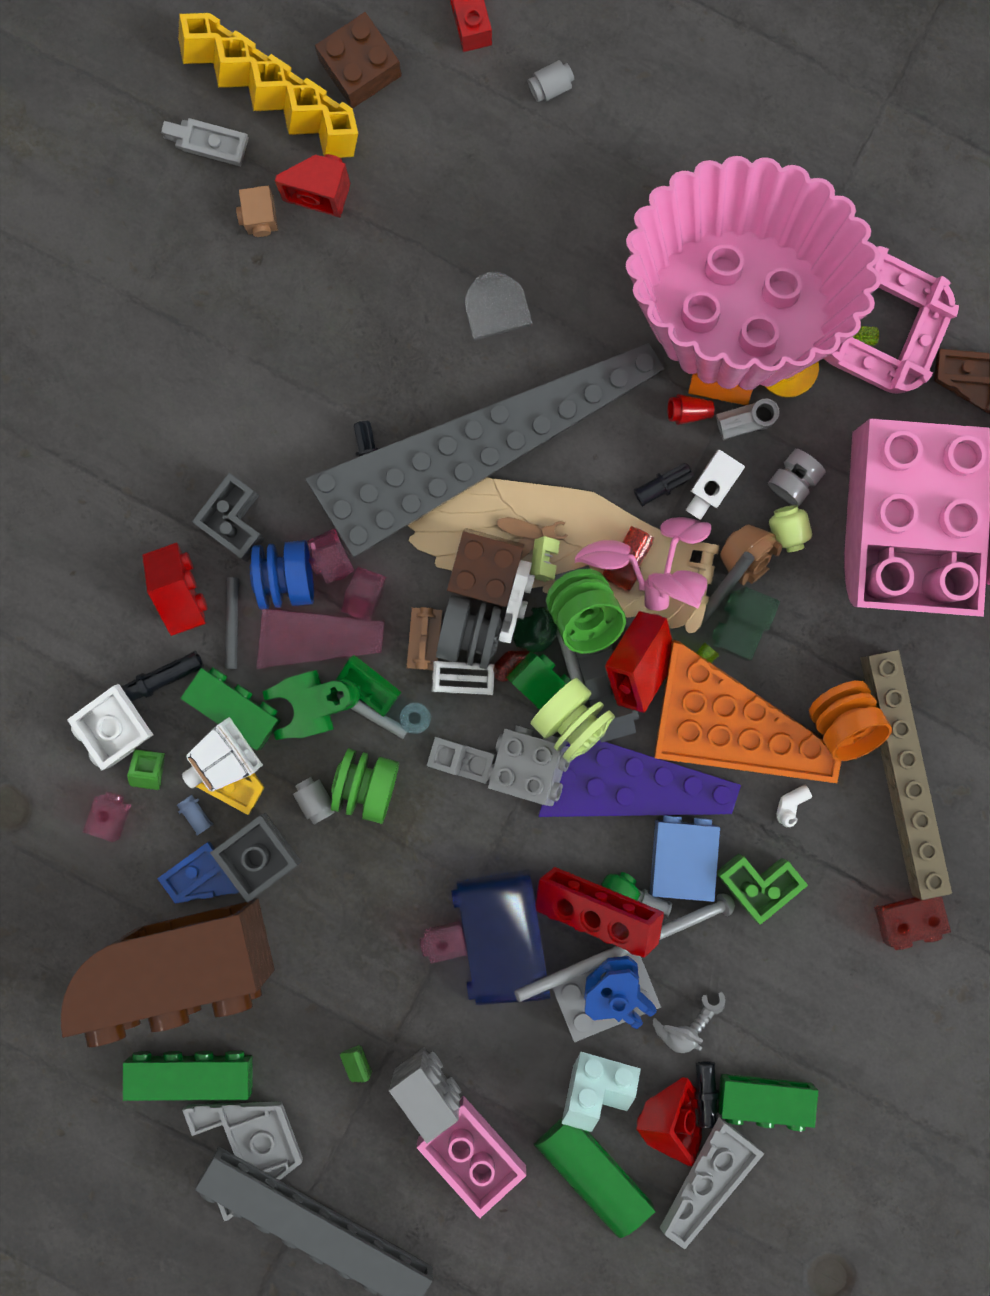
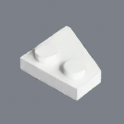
[499,560,535,643]

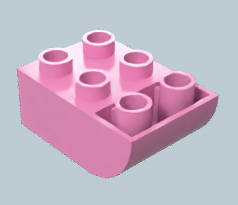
[844,419,990,617]

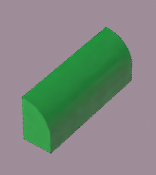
[534,1117,656,1238]

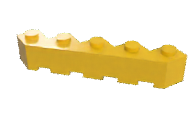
[178,13,358,158]

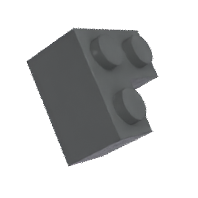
[192,473,265,562]

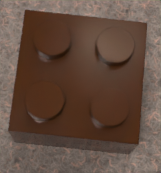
[315,12,401,108]
[447,528,525,607]

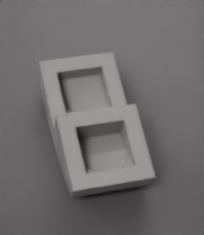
[427,737,497,784]

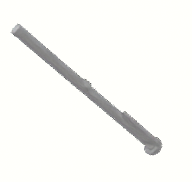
[514,893,735,1002]

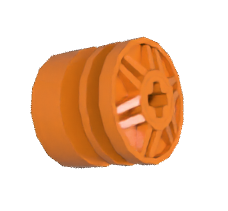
[809,680,892,761]

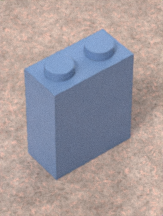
[649,815,720,902]

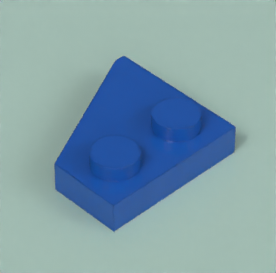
[157,841,239,904]

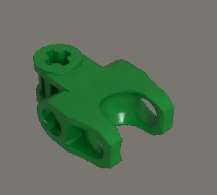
[262,670,360,740]

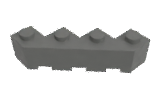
[554,565,639,743]

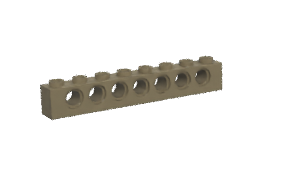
[860,650,952,900]

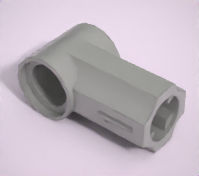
[716,398,779,440]

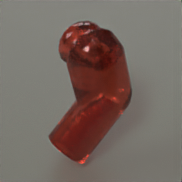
[493,651,534,682]

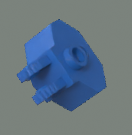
[584,956,657,1029]

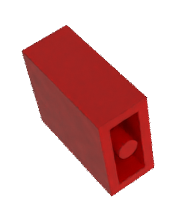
[605,611,672,713]

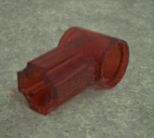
[602,526,655,592]

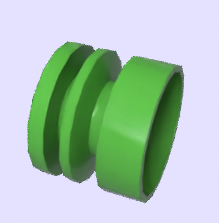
[546,569,626,654]
[331,748,399,824]

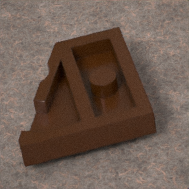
[934,349,990,414]

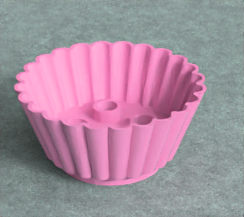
[626,156,881,390]

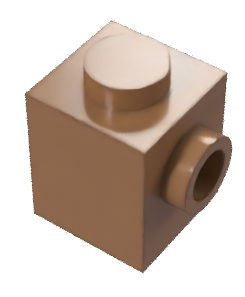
[236,185,278,237]

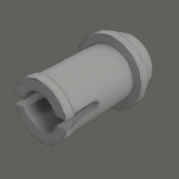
[638,889,672,921]

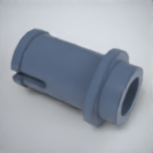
[177,795,213,835]

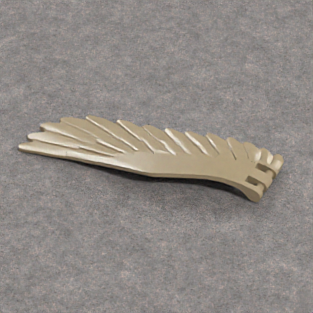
[408,477,719,634]

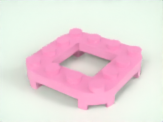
[823,246,959,394]

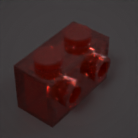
[874,896,951,950]

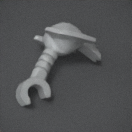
[653,992,725,1054]

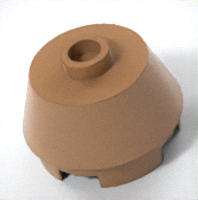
[720,524,782,586]

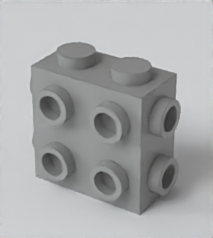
[487,725,570,806]

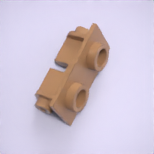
[407,607,442,670]

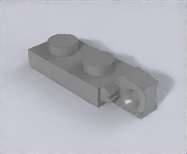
[161,118,249,167]

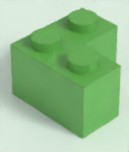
[717,853,808,925]

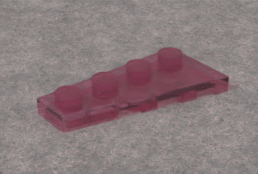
[257,608,385,669]

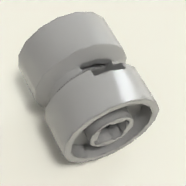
[768,448,826,507]

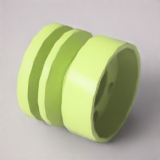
[530,678,615,763]

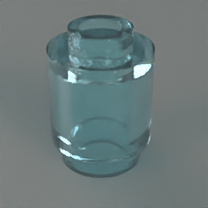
[399,703,432,734]

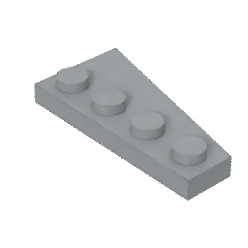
[660,1117,764,1249]

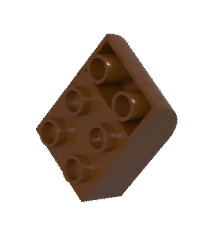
[61,899,275,1047]

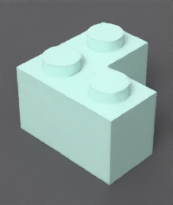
[561,1052,641,1132]

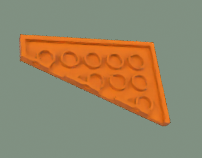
[654,640,841,783]

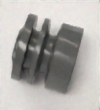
[436,595,502,670]

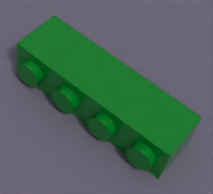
[123,1050,253,1101]

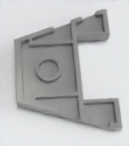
[182,1102,303,1221]

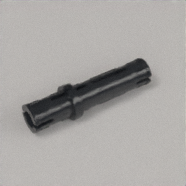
[121,651,204,702]

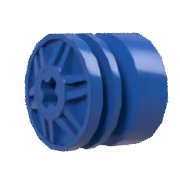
[250,540,314,610]

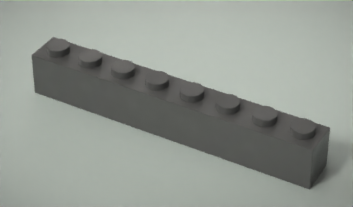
[195,1146,433,1296]

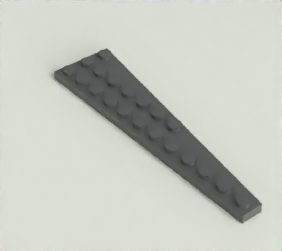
[305,343,665,558]

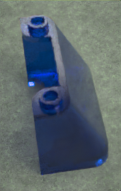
[451,869,551,1005]

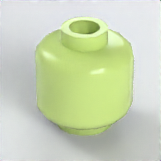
[769,505,812,552]

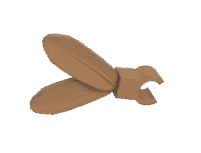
[497,517,568,559]

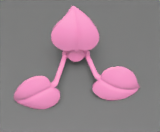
[575,517,711,611]

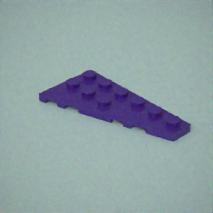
[538,740,741,817]

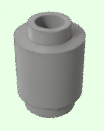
[527,60,575,102]
[293,777,335,825]

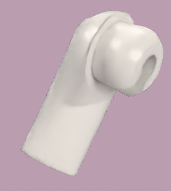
[776,784,812,827]

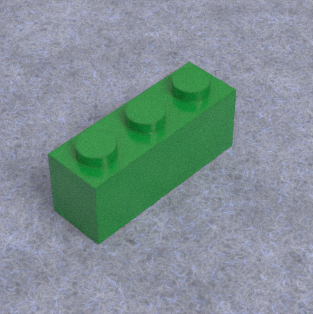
[180,667,282,751]
[717,1074,819,1131]

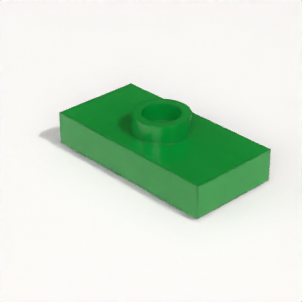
[336,655,402,717]

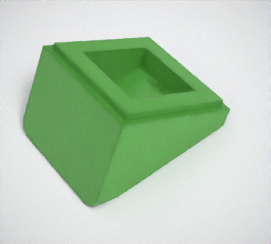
[127,749,165,790]
[340,1045,372,1082]

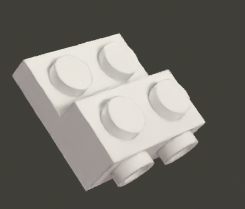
[67,684,153,771]

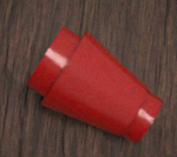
[667,394,714,425]

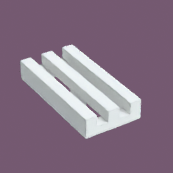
[431,661,495,695]

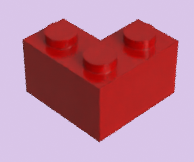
[142,542,208,636]

